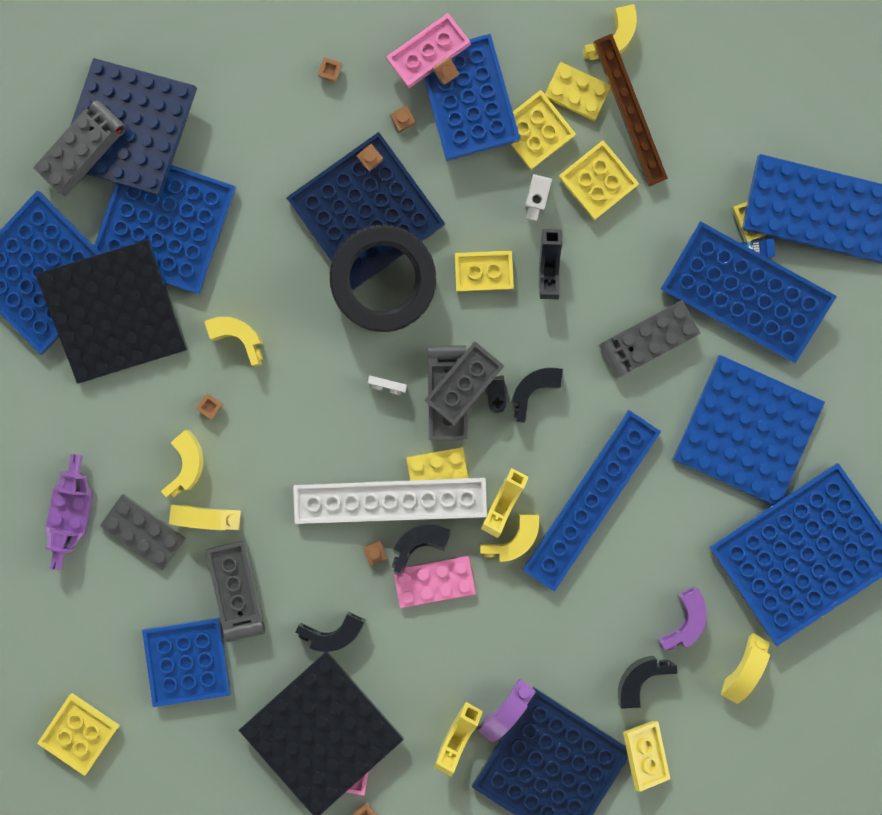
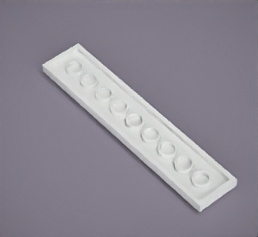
[293,478,487,524]

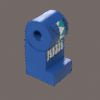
[741,239,775,259]

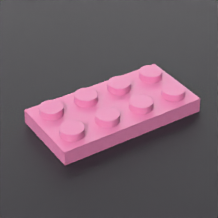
[386,13,471,89]
[393,555,476,608]

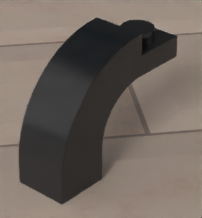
[539,229,562,300]
[511,368,563,423]
[392,525,451,577]
[295,611,366,652]
[618,656,678,709]

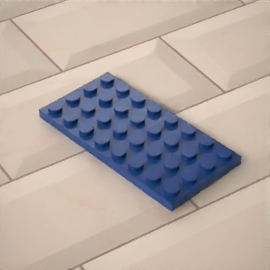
[741,154,882,263]
[660,221,837,363]

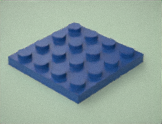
[142,617,231,707]

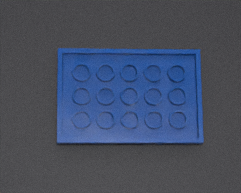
[424,33,520,162]

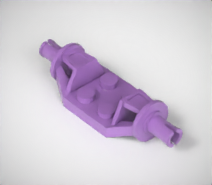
[45,454,93,570]

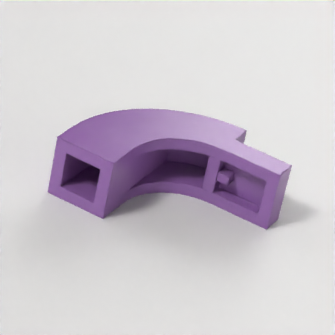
[658,586,707,650]
[477,679,536,743]

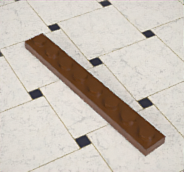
[593,34,668,186]

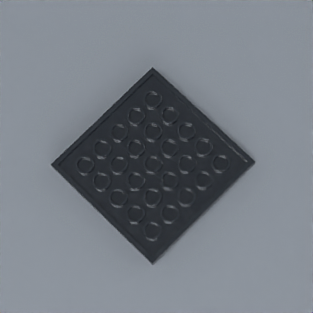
[35,239,188,384]
[238,652,404,815]

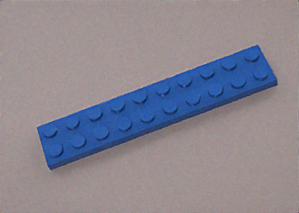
[522,410,661,592]

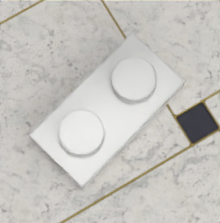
[368,375,407,396]

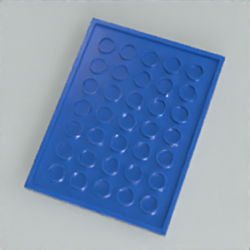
[709,463,882,646]

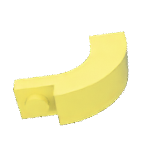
[582,4,637,60]
[204,317,263,367]
[161,430,203,497]
[481,468,528,538]
[169,505,241,530]
[480,514,539,562]
[721,633,770,704]
[434,702,483,777]

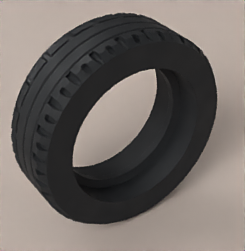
[329,225,436,332]

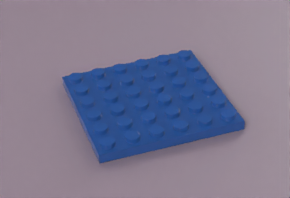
[94,165,236,295]
[0,190,102,354]
[672,355,825,504]

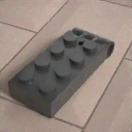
[33,100,126,197]
[599,300,701,378]
[428,345,468,440]
[206,540,265,642]

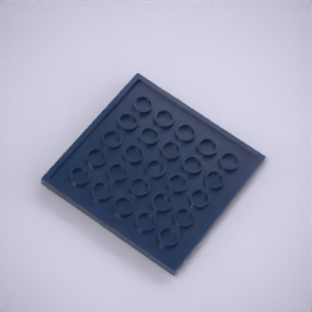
[71,58,197,196]
[286,132,445,291]
[472,686,628,815]

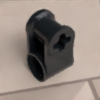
[486,375,506,413]

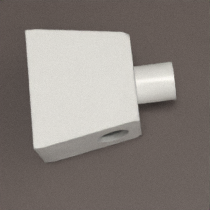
[525,174,552,221]

